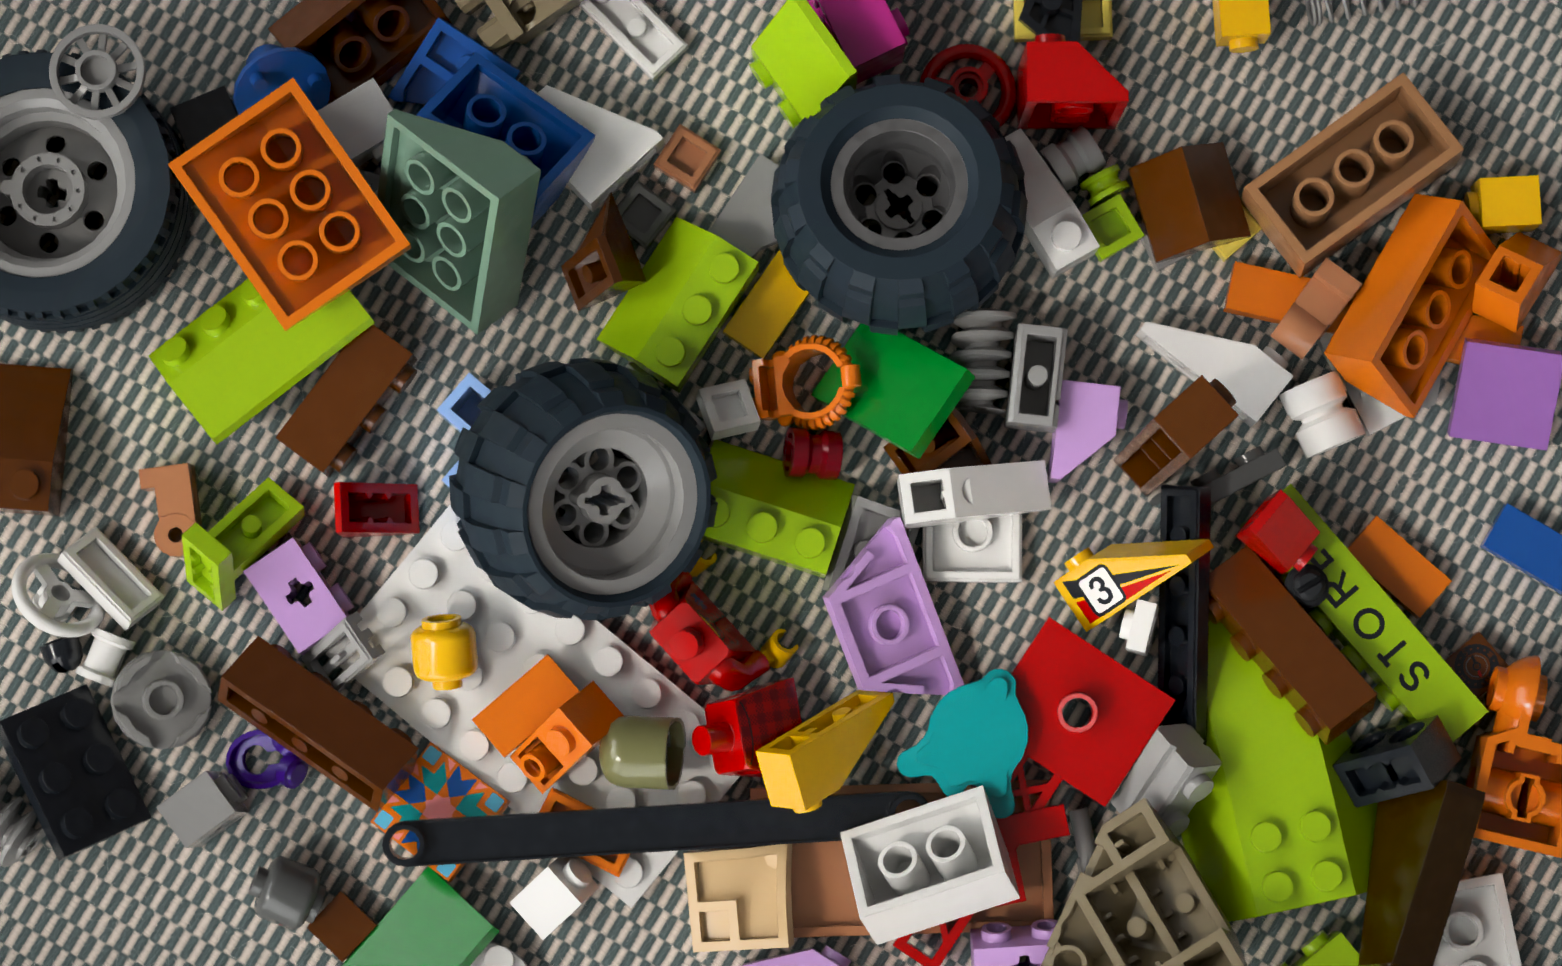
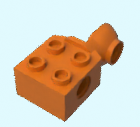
[1465,655,1562,858]

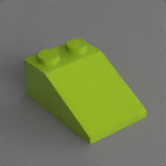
[749,0,857,129]

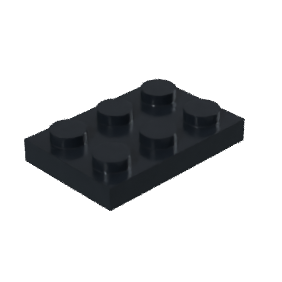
[0,684,152,861]

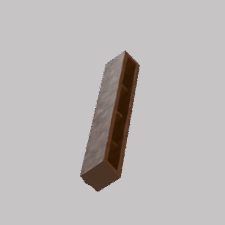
[1113,375,1239,496]

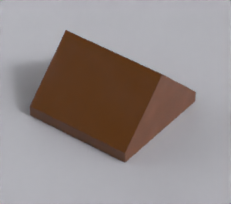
[1128,142,1251,264]

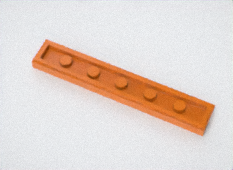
[1223,261,1524,365]

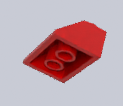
[1017,34,1129,129]

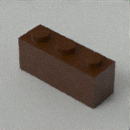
[275,325,417,477]

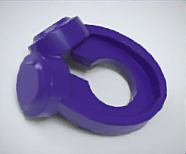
[226,729,308,789]

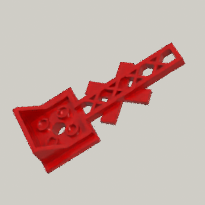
[893,617,1175,966]

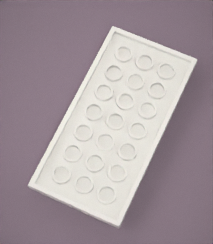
[326,504,740,908]

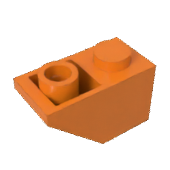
[1472,232,1562,333]
[510,681,624,794]

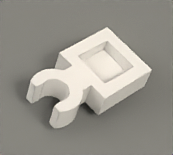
[1119,599,1159,656]

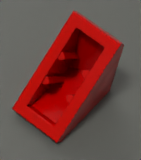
[334,482,420,538]

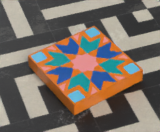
[370,742,510,882]

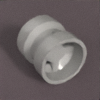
[1038,125,1106,191]

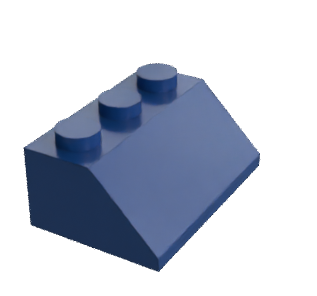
[416,52,596,228]

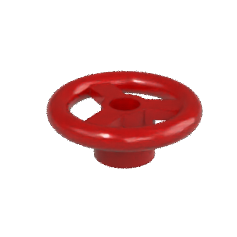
[920,44,1016,127]

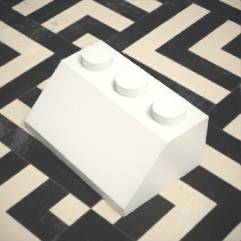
[840,785,1020,945]

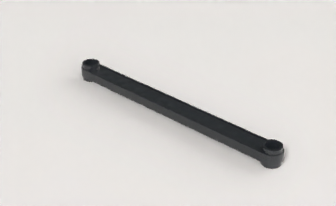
[382,791,928,867]

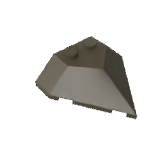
[1041,798,1247,966]

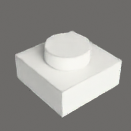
[696,379,761,441]

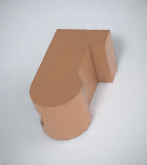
[1270,257,1362,360]
[138,463,202,558]

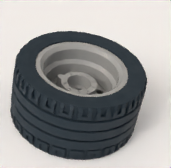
[0,49,195,334]

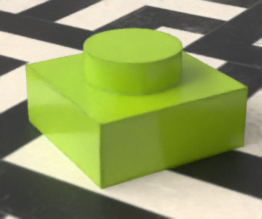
[1082,193,1145,263]

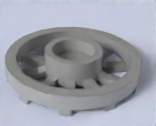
[49,24,146,120]

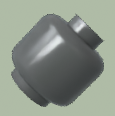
[248,856,327,930]

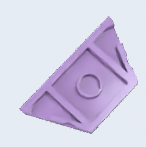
[822,517,964,695]

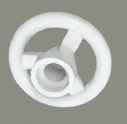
[11,553,106,638]

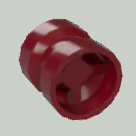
[783,428,843,480]

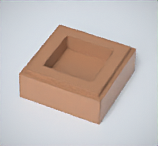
[653,124,721,193]

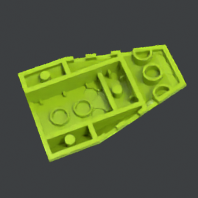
[1181,620,1378,922]

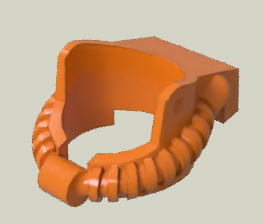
[749,335,862,430]

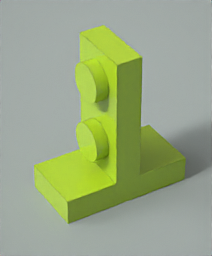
[181,477,305,611]

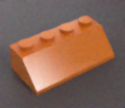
[1324,193,1496,418]

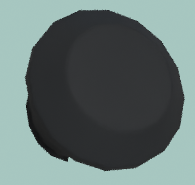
[1284,564,1329,608]

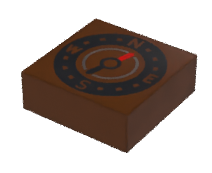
[1444,631,1509,698]

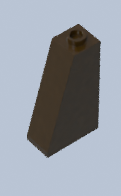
[1358,780,1485,966]

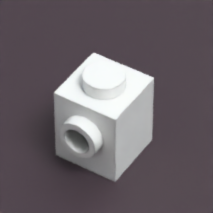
[510,857,601,940]

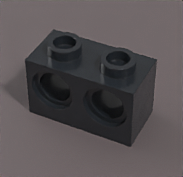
[1332,715,1461,808]

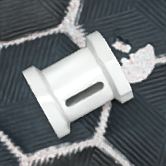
[75,628,135,688]

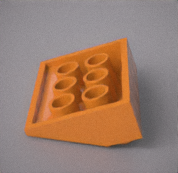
[168,78,412,331]

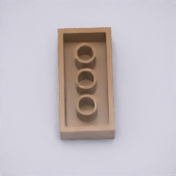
[1241,72,1464,278]

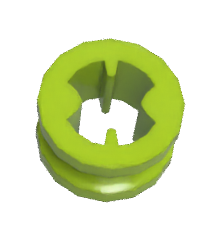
[1079,164,1129,207]

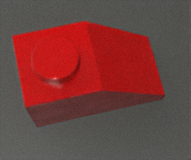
[1235,489,1320,574]

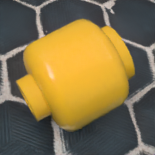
[410,614,478,690]

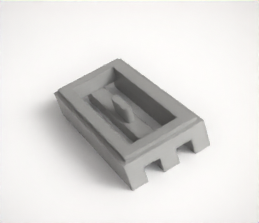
[301,611,385,692]

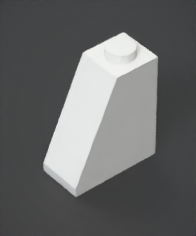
[531,85,665,212]

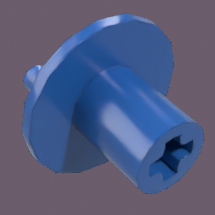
[233,44,331,115]

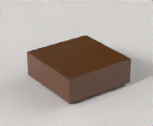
[306,891,377,962]

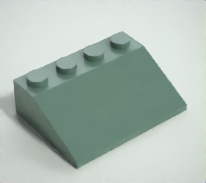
[377,109,541,335]

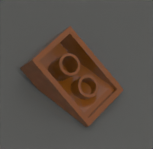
[0,364,73,516]

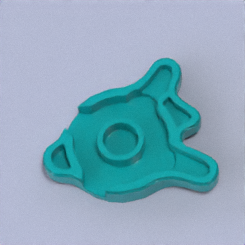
[897,669,1028,818]

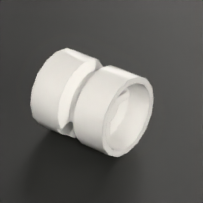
[1279,370,1366,459]

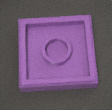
[1447,338,1562,451]

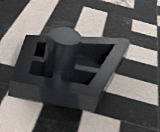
[1018,0,1082,43]

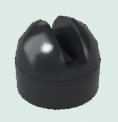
[39,637,83,673]

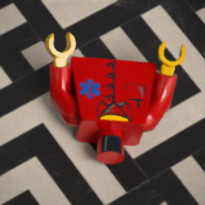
[649,540,799,692]

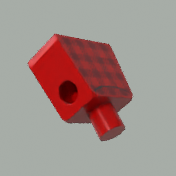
[692,677,802,777]

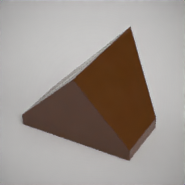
[561,192,647,311]
[883,407,992,474]

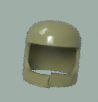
[599,716,686,790]

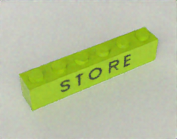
[1240,484,1489,742]

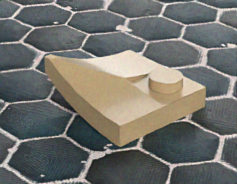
[683,844,794,953]

